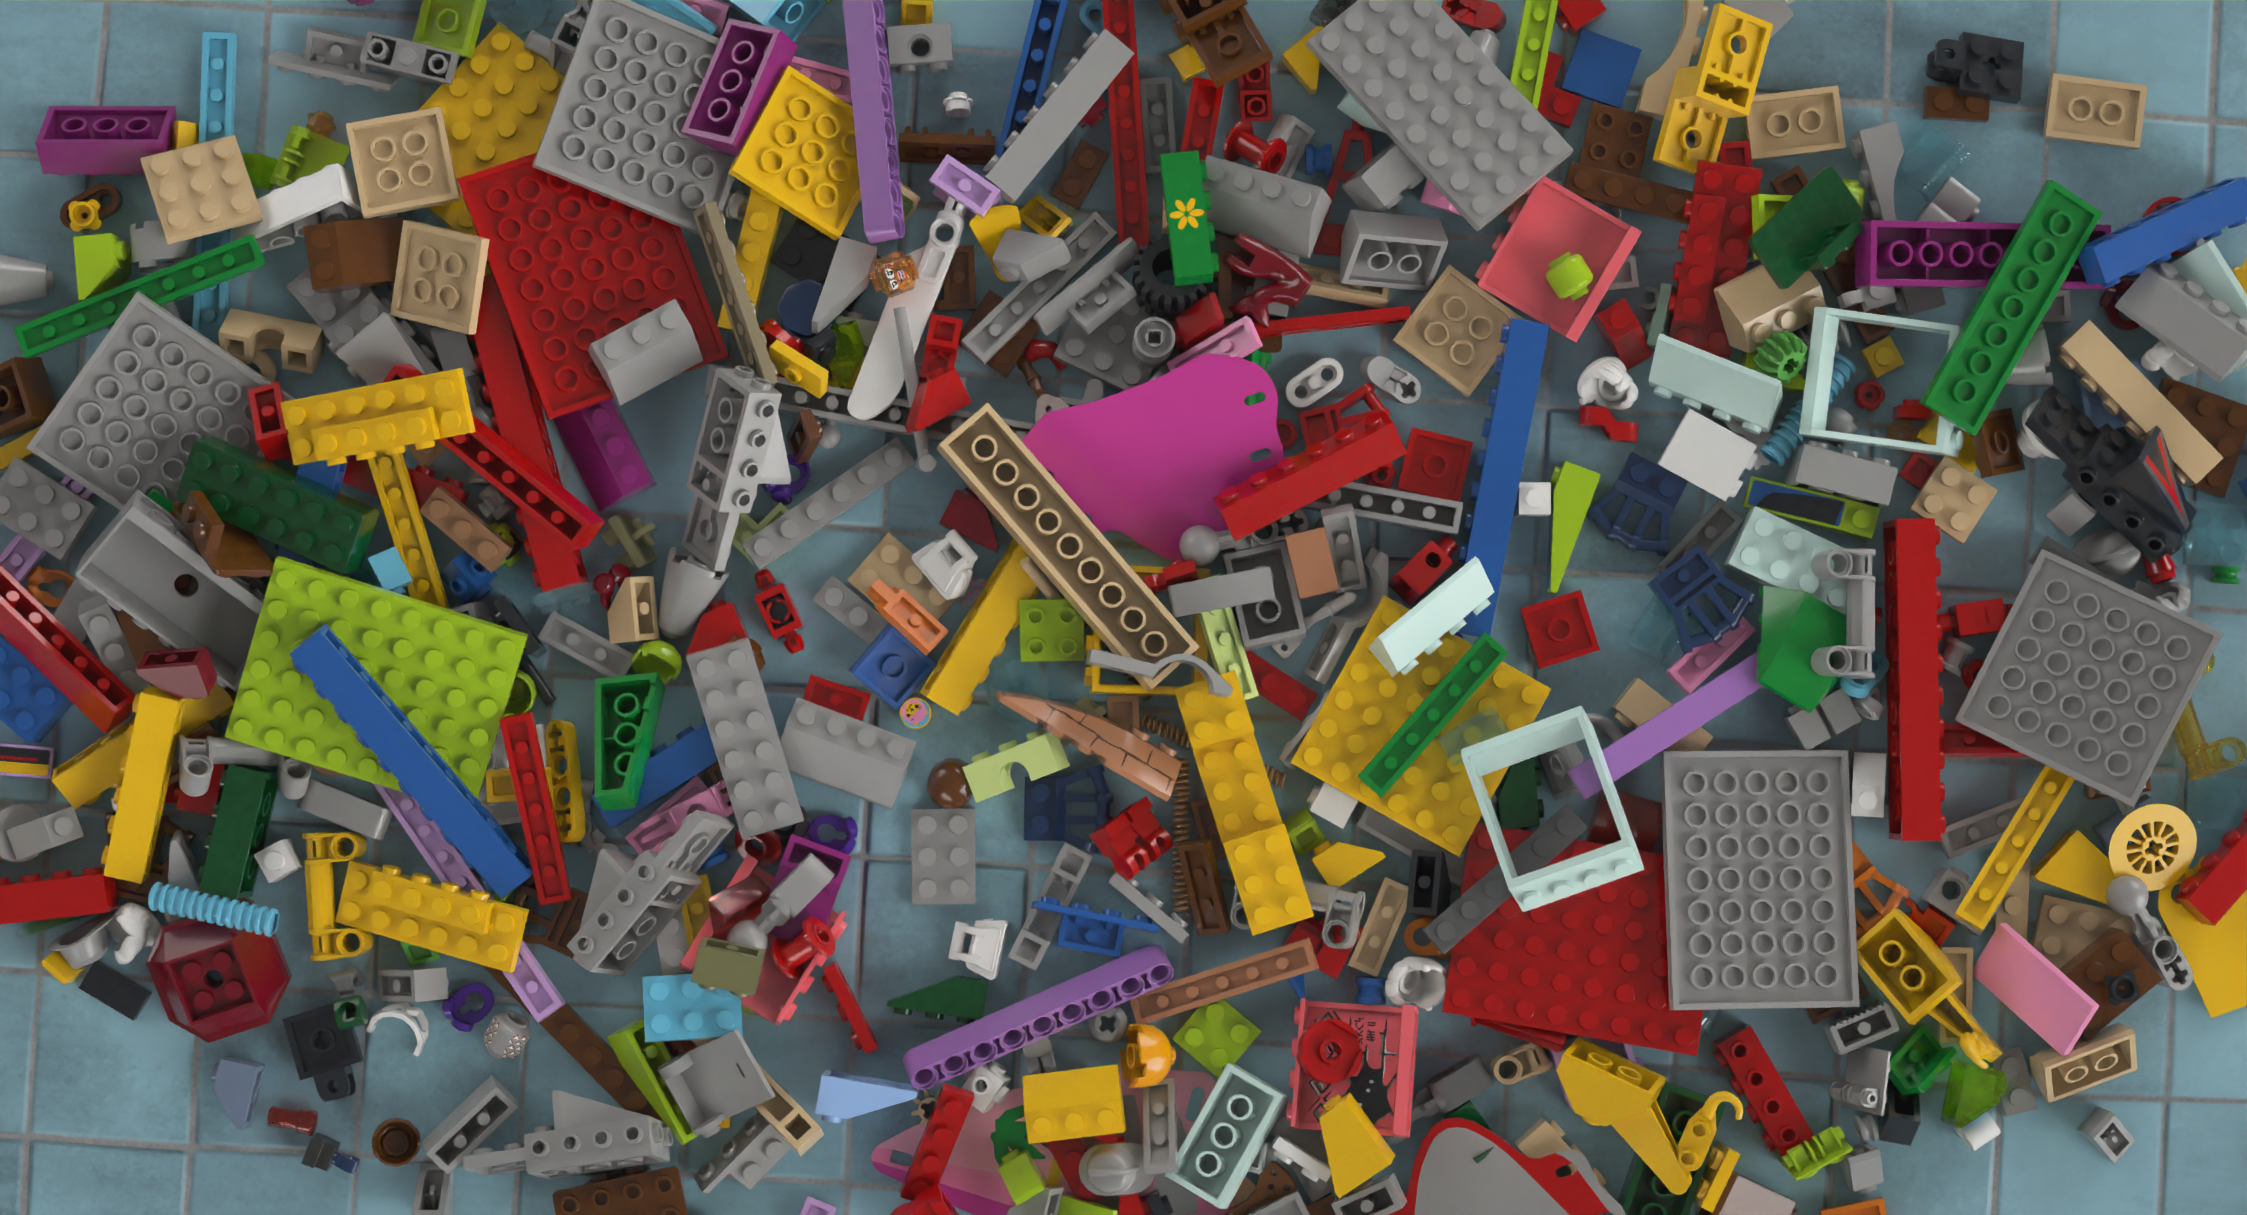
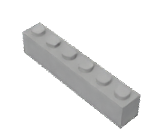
[983,29,1134,205]

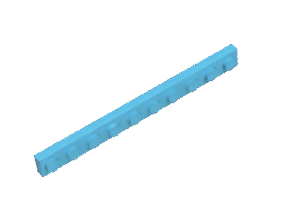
[193,32,237,346]

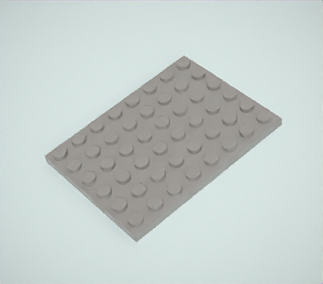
[1660,750,1860,1011]

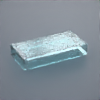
[1437,705,1509,766]

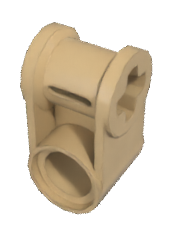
[1490,1041,1554,1085]

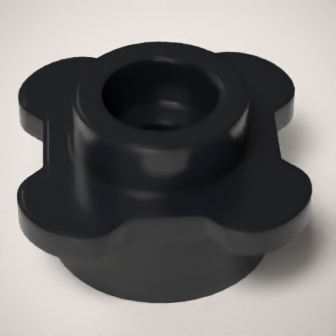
[2103,970,2140,1006]

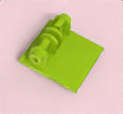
[269,124,350,188]
[1019,599,1084,662]
[1777,1126,1853,1181]

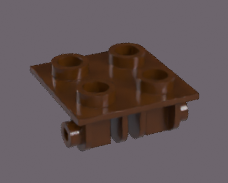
[1579,102,1653,178]

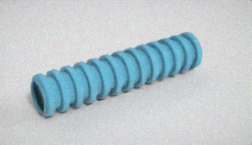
[1760,354,1856,466]
[148,882,279,937]

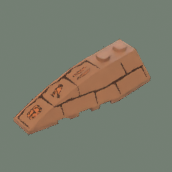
[995,690,1182,802]

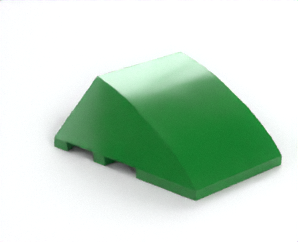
[1756,585,1846,713]

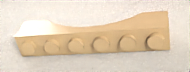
[1635,0,1708,122]
[691,1038,824,1157]

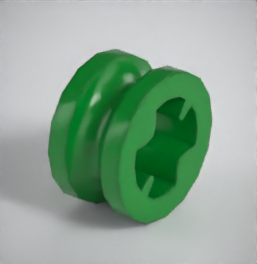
[2210,566,2241,584]

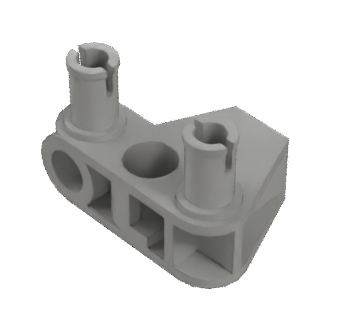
[524,0,592,74]

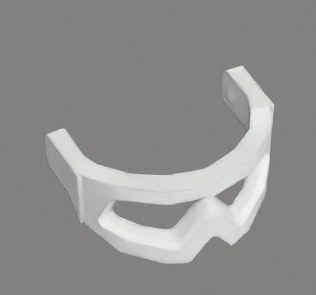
[366,1002,429,1057]

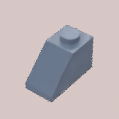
[211,1056,265,1130]

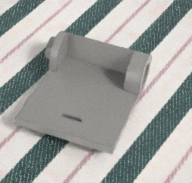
[657,1028,775,1139]

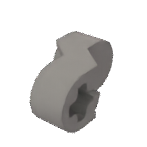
[1360,355,1421,404]
[1022,1036,1057,1075]

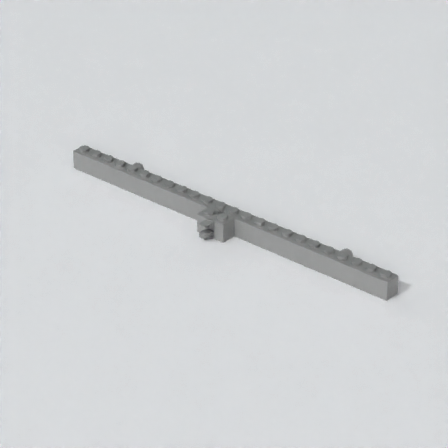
[704,364,1463,536]

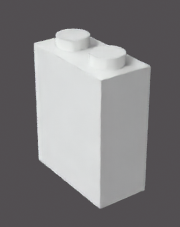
[1657,408,1759,502]

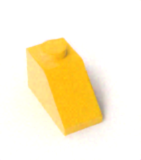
[1310,840,1386,887]

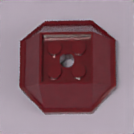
[146,916,292,1043]

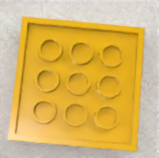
[728,65,861,241]

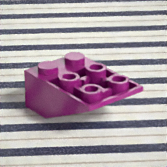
[767,834,852,941]

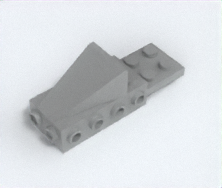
[286,267,443,385]
[681,365,792,571]
[566,810,735,976]
[463,1090,673,1180]

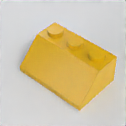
[1022,1064,1126,1144]

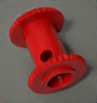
[1223,120,1287,174]
[770,917,836,979]

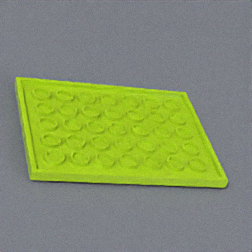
[225,556,529,799]

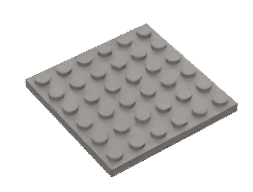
[532,0,736,235]
[26,291,295,510]
[1954,549,2223,808]

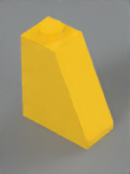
[2029,829,2116,905]
[1319,1093,1395,1198]

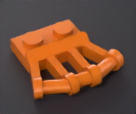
[1852,839,1911,940]

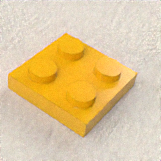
[1693,1142,1741,1213]

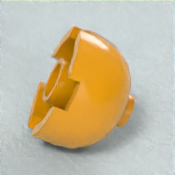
[1120,1024,1176,1088]

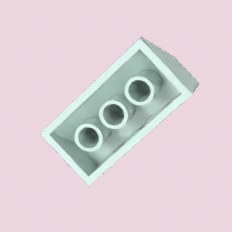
[2169,240,2247,374]
[1368,556,1494,677]

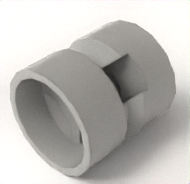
[1131,317,1175,368]

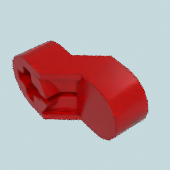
[1441,0,1507,34]
[1578,406,1638,443]

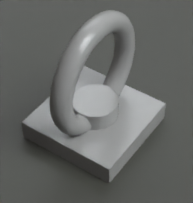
[1536,713,1624,800]

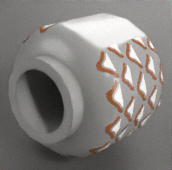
[483,1010,531,1060]

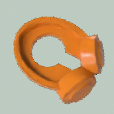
[26,565,75,607]
[1403,918,1451,959]

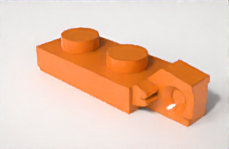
[866,578,949,656]

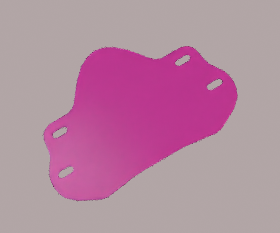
[1022,354,1284,562]

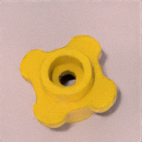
[68,199,102,232]

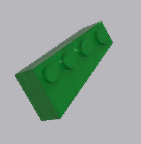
[595,672,666,811]

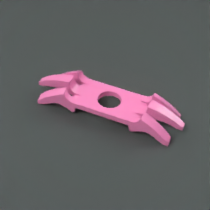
[639,780,734,852]

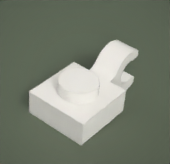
[1836,287,1897,312]

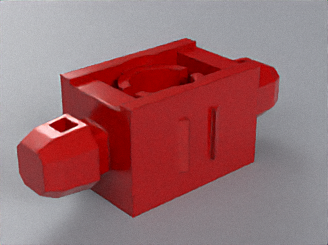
[754,569,805,655]
[1937,598,2013,638]

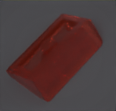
[708,874,771,935]

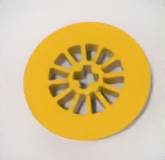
[2108,803,2197,891]

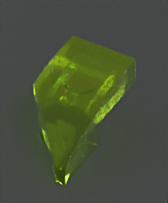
[830,320,866,388]

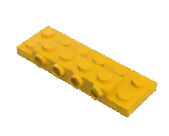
[280,368,476,466]
[335,860,529,973]

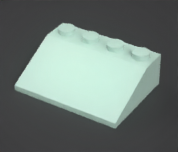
[1648,333,1783,435]

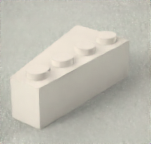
[234,163,379,253]

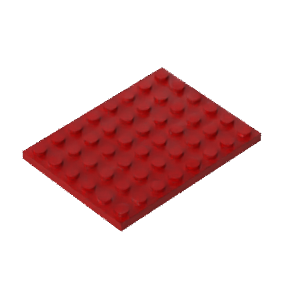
[456,153,729,421]
[1441,823,1704,1056]

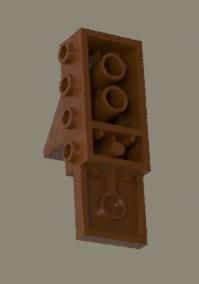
[1158,0,1273,88]

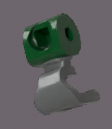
[328,967,368,1030]

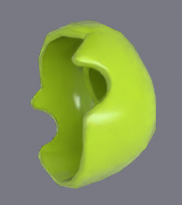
[631,640,683,685]
[504,670,537,717]

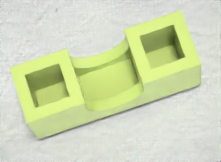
[962,729,1070,803]

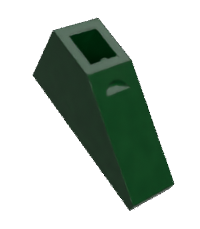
[1495,757,1544,829]
[887,975,988,1024]

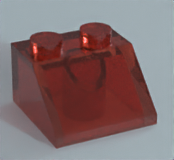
[1585,789,1662,852]

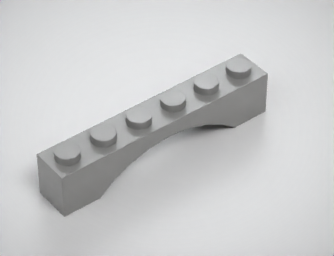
[1850,121,1946,317]

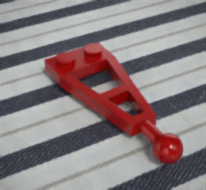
[1313,119,1376,257]

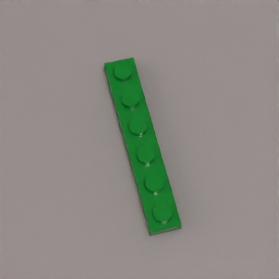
[1357,632,1509,798]

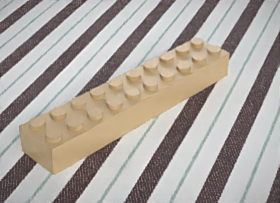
[936,403,1199,691]

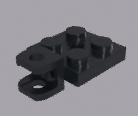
[1926,32,2024,104]
[282,1003,364,1102]

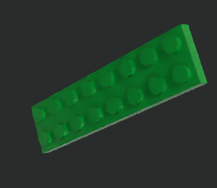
[1919,180,2103,436]

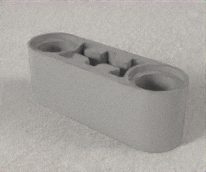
[296,777,393,840]

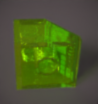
[1940,1058,2008,1129]

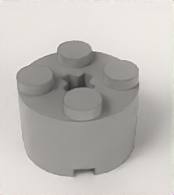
[129,220,197,273]

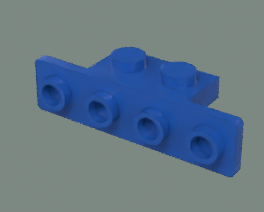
[1031,896,1160,958]

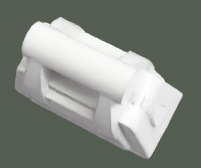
[912,529,978,600]
[948,918,1009,980]

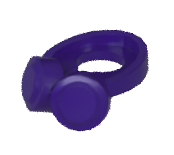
[761,454,810,504]
[808,814,858,855]
[442,983,494,1032]

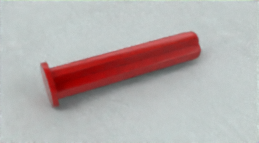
[1470,1017,1566,1053]

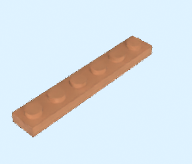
[1130,938,1319,1024]

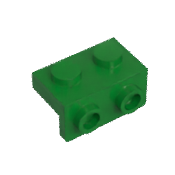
[1888,1023,1957,1095]

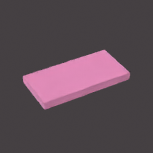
[1973,923,2100,1056]

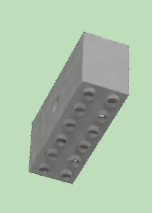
[75,490,268,691]

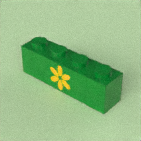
[1160,150,1219,286]

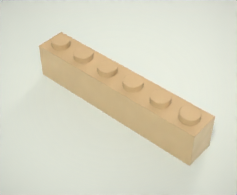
[2054,319,2223,486]

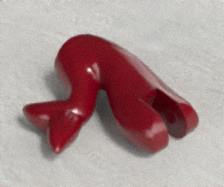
[1223,232,1314,328]

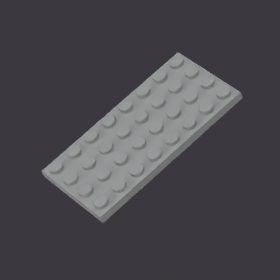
[1306,0,1574,232]

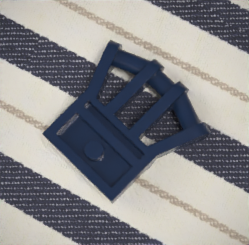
[1586,452,1688,556]
[1647,545,1757,654]
[1024,763,1114,855]

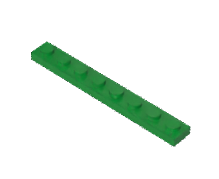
[13,234,267,359]

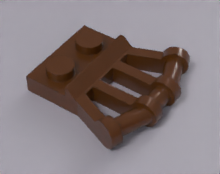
[104,811,196,904]
[508,873,588,958]

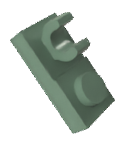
[1641,282,1676,350]

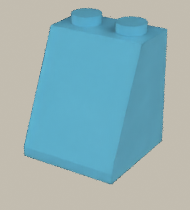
[724,0,827,43]

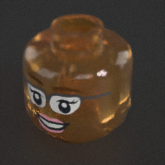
[870,251,920,298]

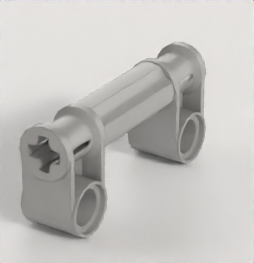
[1811,548,1876,679]
[177,735,312,800]
[1230,880,1366,949]

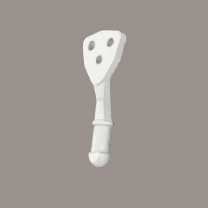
[1271,591,1357,659]

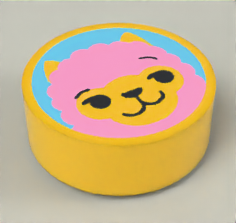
[900,697,932,729]

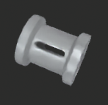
[1942,636,1974,677]

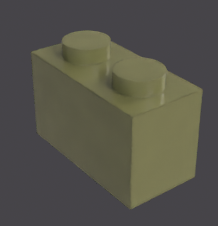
[691,936,766,997]

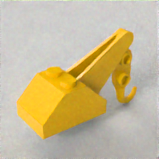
[1857,908,2004,1069]
[1556,1037,1743,1195]

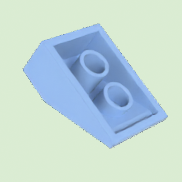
[815,1069,920,1123]

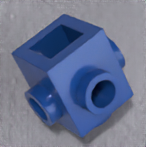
[440,551,498,604]

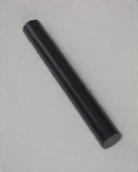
[497,622,557,706]

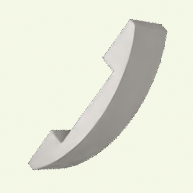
[1008,843,1093,971]

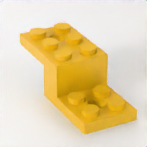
[1652,3,1773,176]

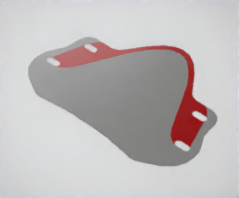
[1388,1118,1626,1215]

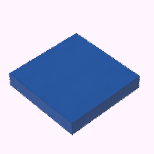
[1560,28,1642,109]
[848,623,938,711]

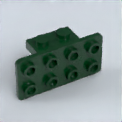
[1748,166,1865,290]

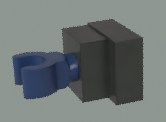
[301,1132,360,1174]

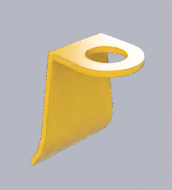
[969,205,1021,282]

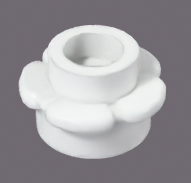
[943,92,974,118]
[723,190,749,220]

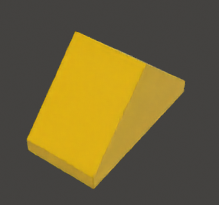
[1281,26,1323,95]

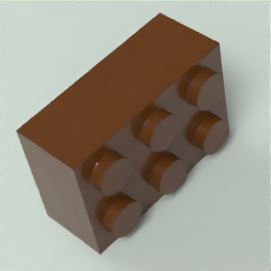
[2059,927,2163,1040]

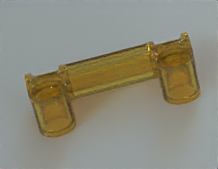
[2172,654,2247,782]

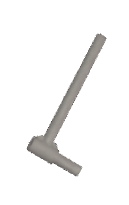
[893,306,936,473]

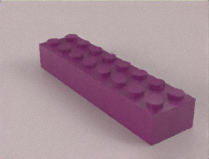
[1855,220,2111,290]

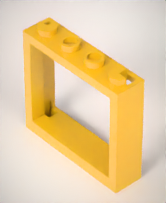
[1084,565,1210,697]

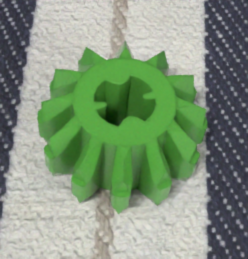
[1753,330,1809,385]

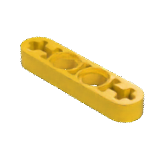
[544,720,586,843]

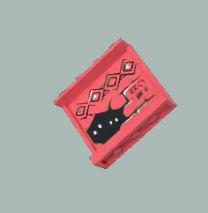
[1286,998,1419,1138]

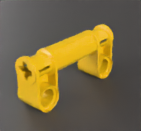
[302,831,373,961]

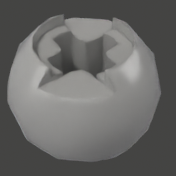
[1825,407,1858,447]
[1087,1005,1128,1043]

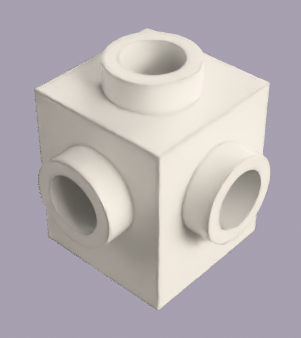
[962,1060,1012,1113]

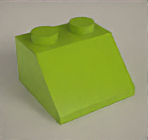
[73,233,132,301]

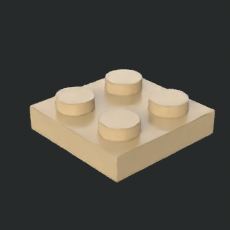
[1908,456,1998,544]

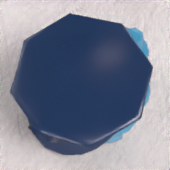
[776,279,837,354]

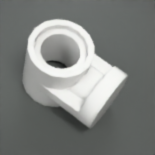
[1954,1107,2001,1151]

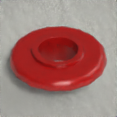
[734,828,782,866]

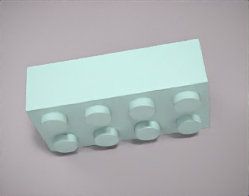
[1722,506,1847,615]
[1165,1063,1290,1209]

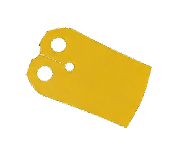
[2158,855,2247,1018]

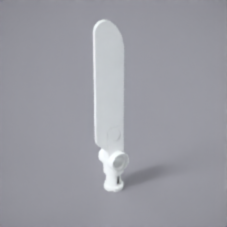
[847,196,967,421]

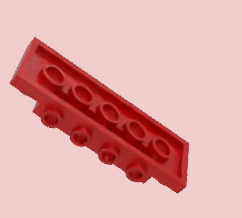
[1668,160,1763,358]

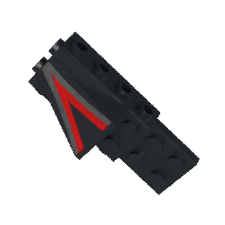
[2025,385,2197,563]

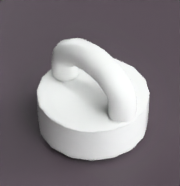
[1852,687,1884,720]

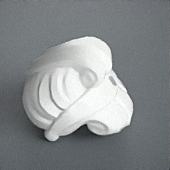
[2141,339,2198,381]
[1577,356,1638,410]
[105,902,162,964]
[1385,956,1447,1012]

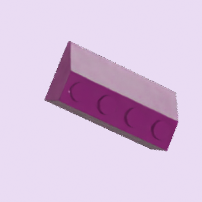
[681,18,798,157]
[35,106,176,176]
[553,398,657,513]

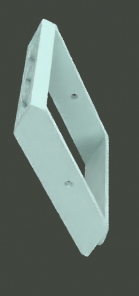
[1799,307,1964,457]
[1461,706,1644,912]

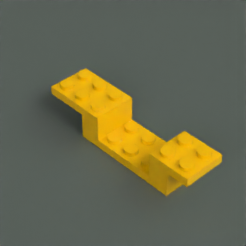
[1174,670,1314,936]

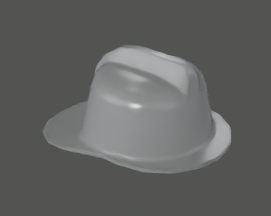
[2071,525,2143,580]
[48,909,118,969]
[1079,1143,1155,1196]

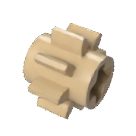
[911,1089,940,1127]

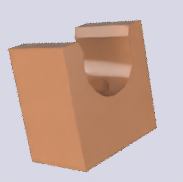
[1285,527,1339,601]

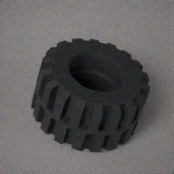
[1132,233,1212,322]

